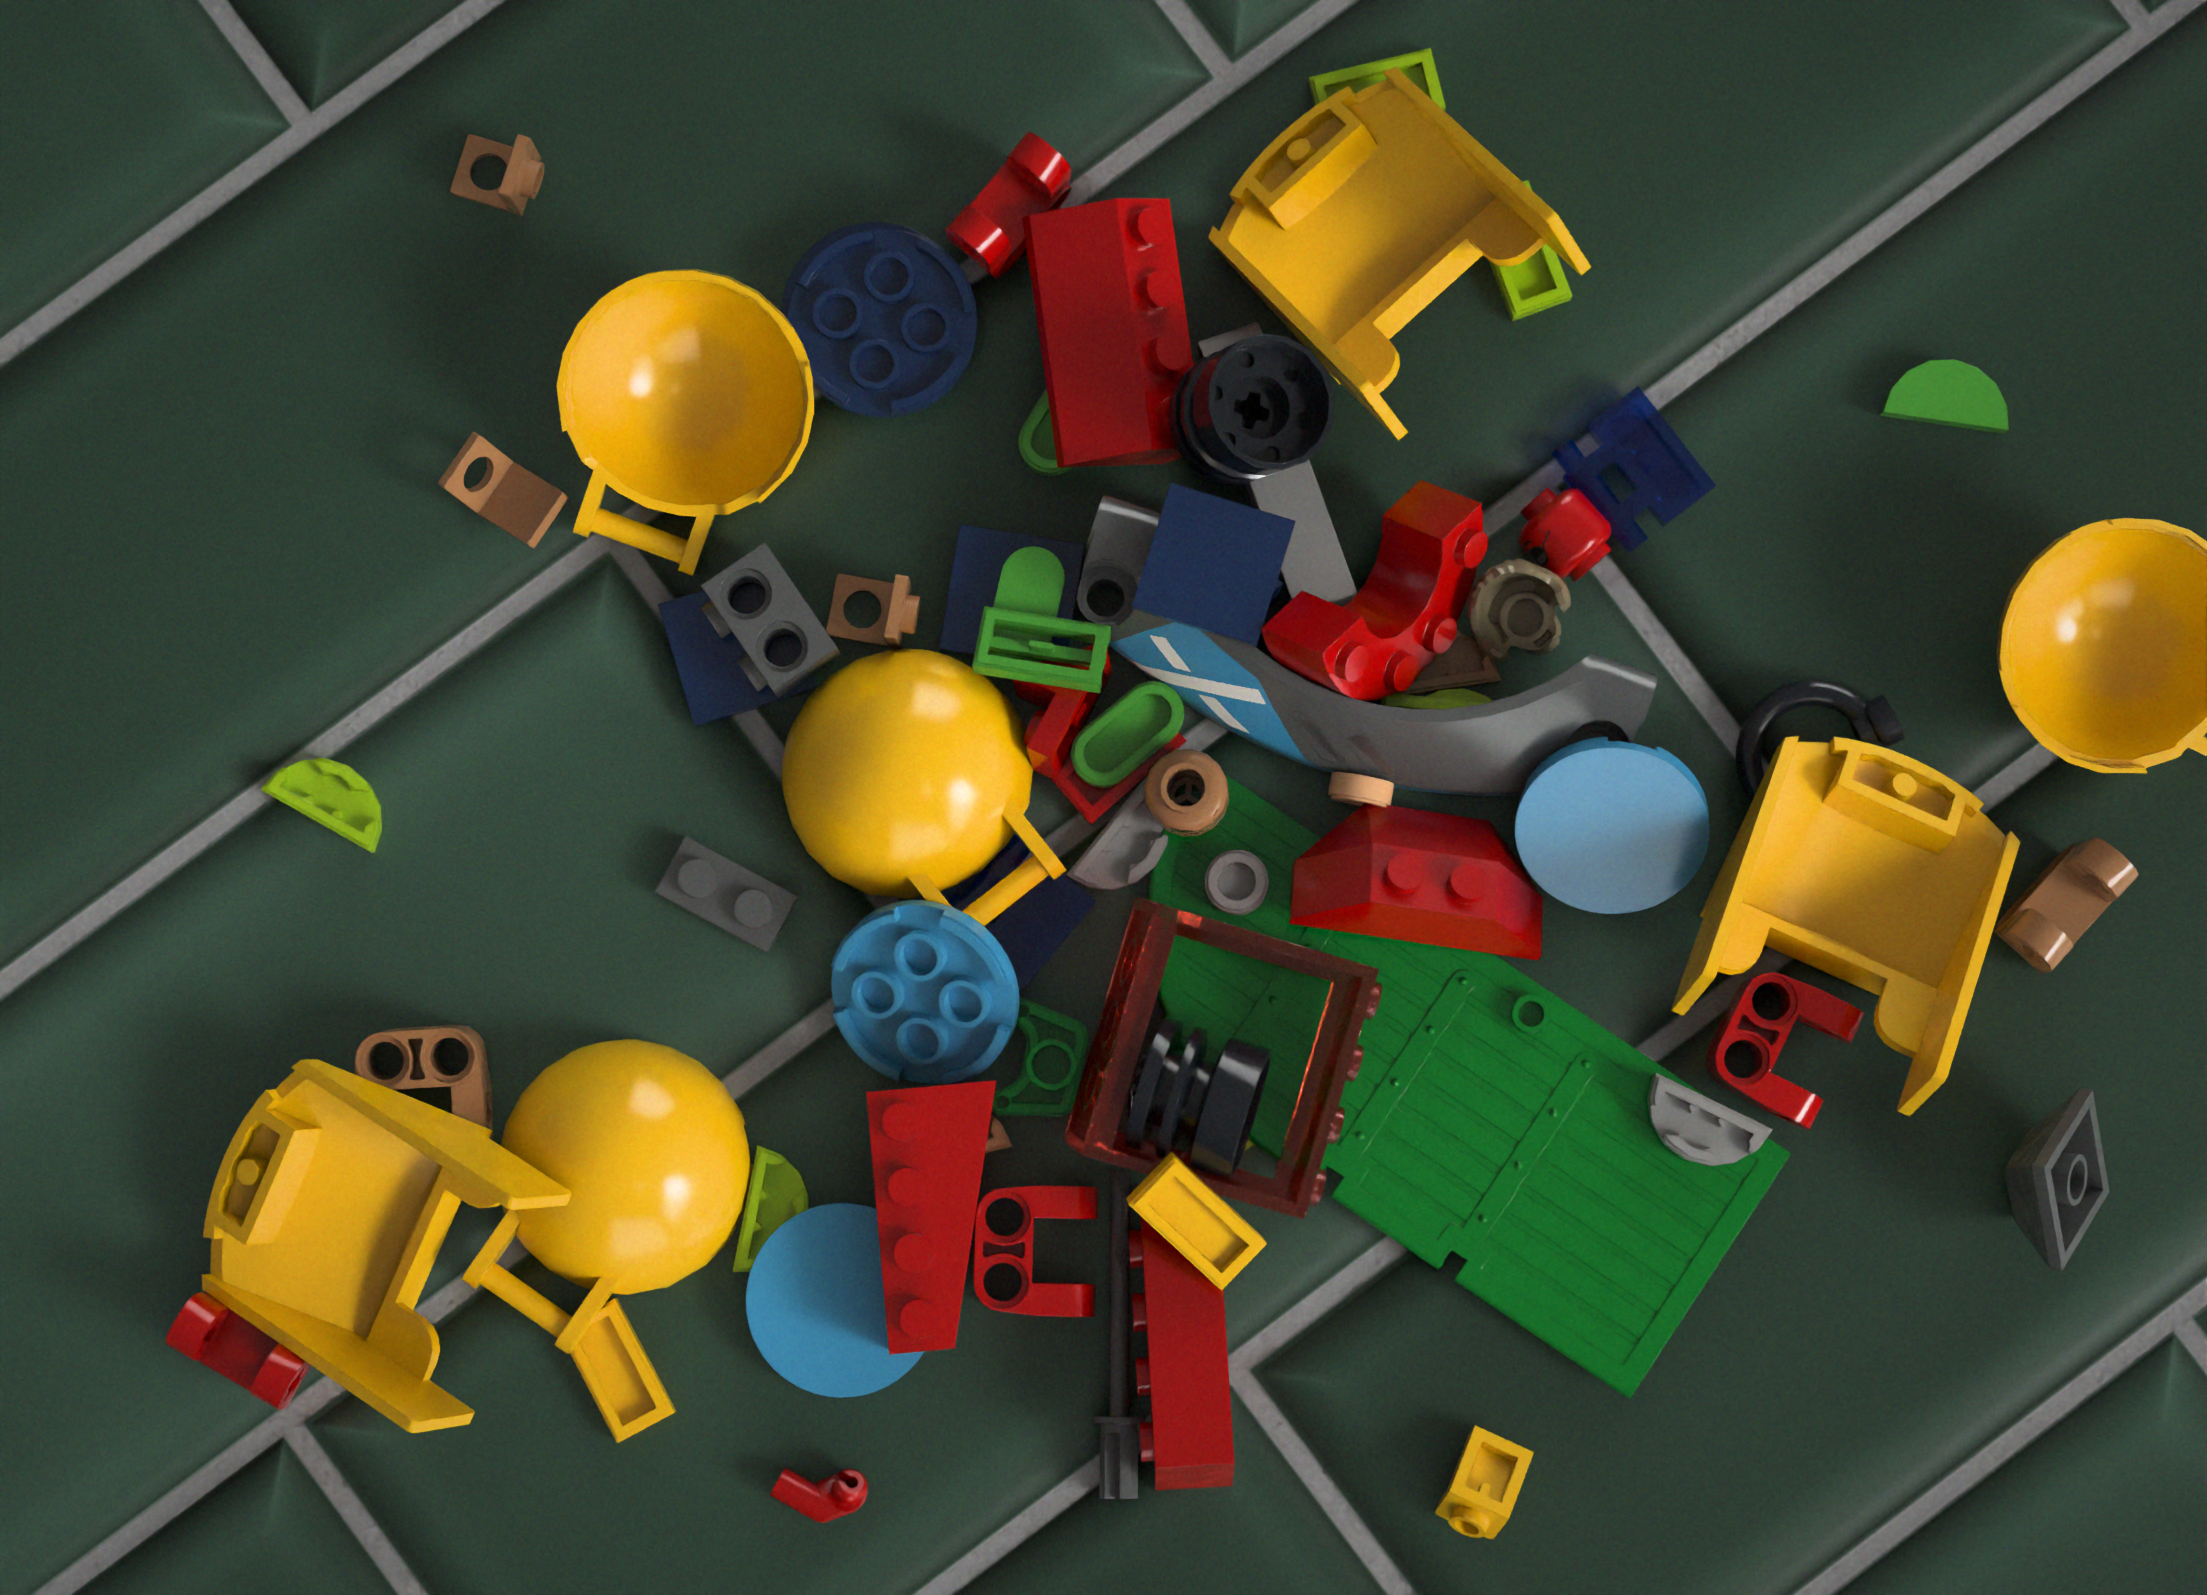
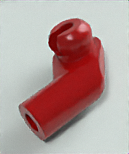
[769,1467,868,1523]

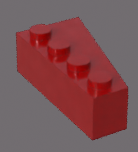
[866,1080,996,1355]
[1128,1216,1235,1490]

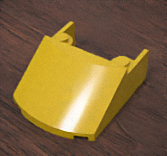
[1208,67,1591,441]
[1671,736,2021,1116]
[201,1059,572,1433]

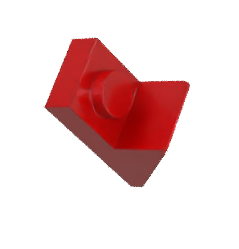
[1012,645,1113,780]

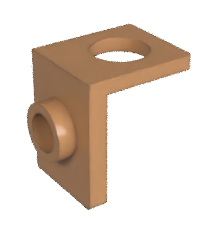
[450,134,545,216]
[438,432,569,548]
[826,573,921,649]

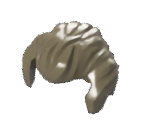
[1467,558,1571,662]

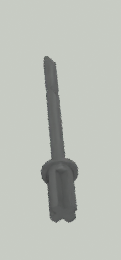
[1093,1171,1145,1499]

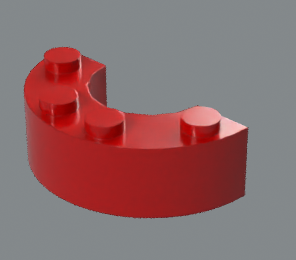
[1261,480,1488,701]

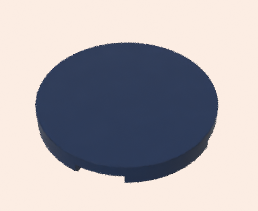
[787,227,978,418]

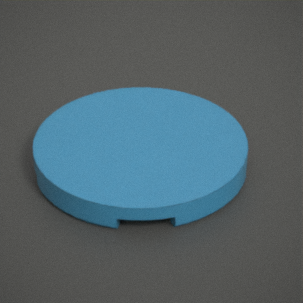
[1515,736,1710,914]
[831,900,1020,1085]
[746,1202,925,1398]

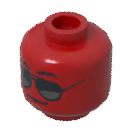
[1518,487,1612,583]

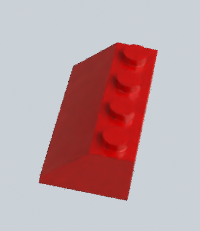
[1022,198,1193,468]

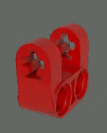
[945,131,1072,280]
[1706,972,1865,1130]
[973,1185,1099,1317]
[165,1292,312,1410]

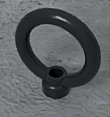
[1736,680,1905,803]

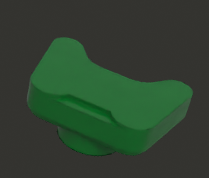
[992,998,1088,1117]

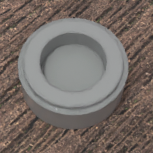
[1205,850,1269,916]

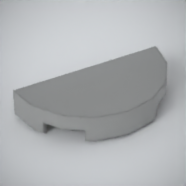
[1066,777,1168,890]
[1647,1073,1773,1166]

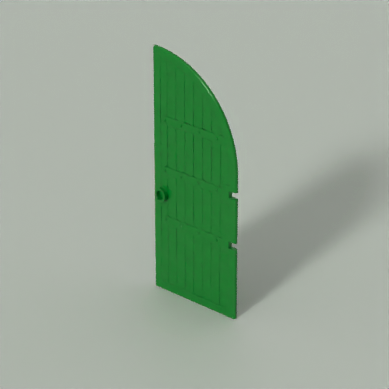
[1147,773,1791,1399]

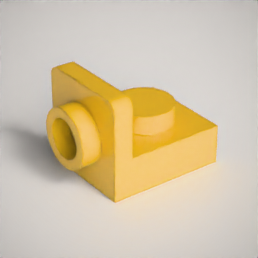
[1435,1425,1534,1539]

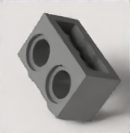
[700,543,841,698]

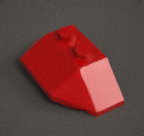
[1289,803,1543,961]

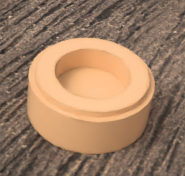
[1328,772,1394,808]

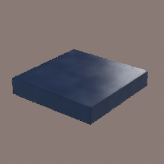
[1132,482,1296,647]
[939,524,1085,657]
[658,583,817,727]

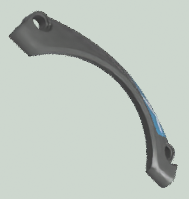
[1077,495,1658,797]

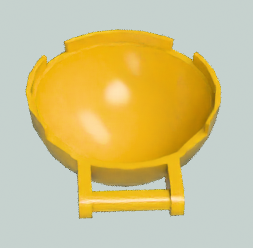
[556,269,814,576]
[1996,518,2207,773]
[781,649,1067,926]
[462,1039,753,1354]

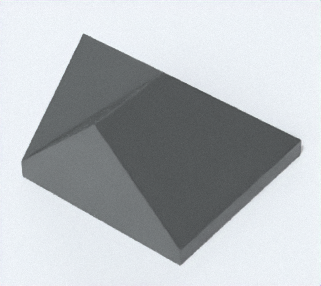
[2004,1088,2110,1271]

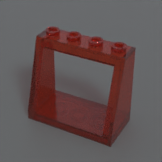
[1063,896,1382,1220]

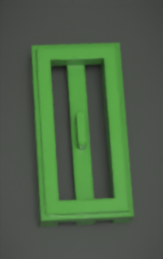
[972,606,1111,693]

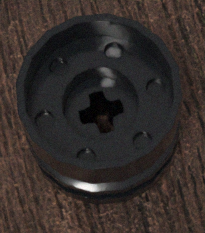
[1169,334,1335,485]
[1125,1017,1272,1180]

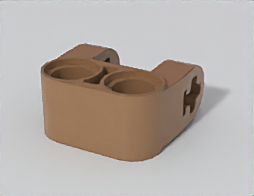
[1993,837,2139,974]
[355,1025,494,1141]

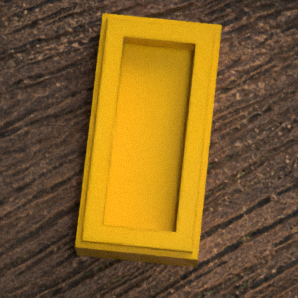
[1126,1152,1267,1291]
[570,1298,676,1443]

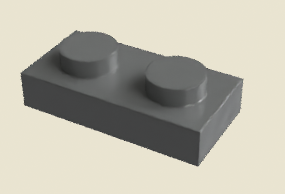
[655,836,799,954]

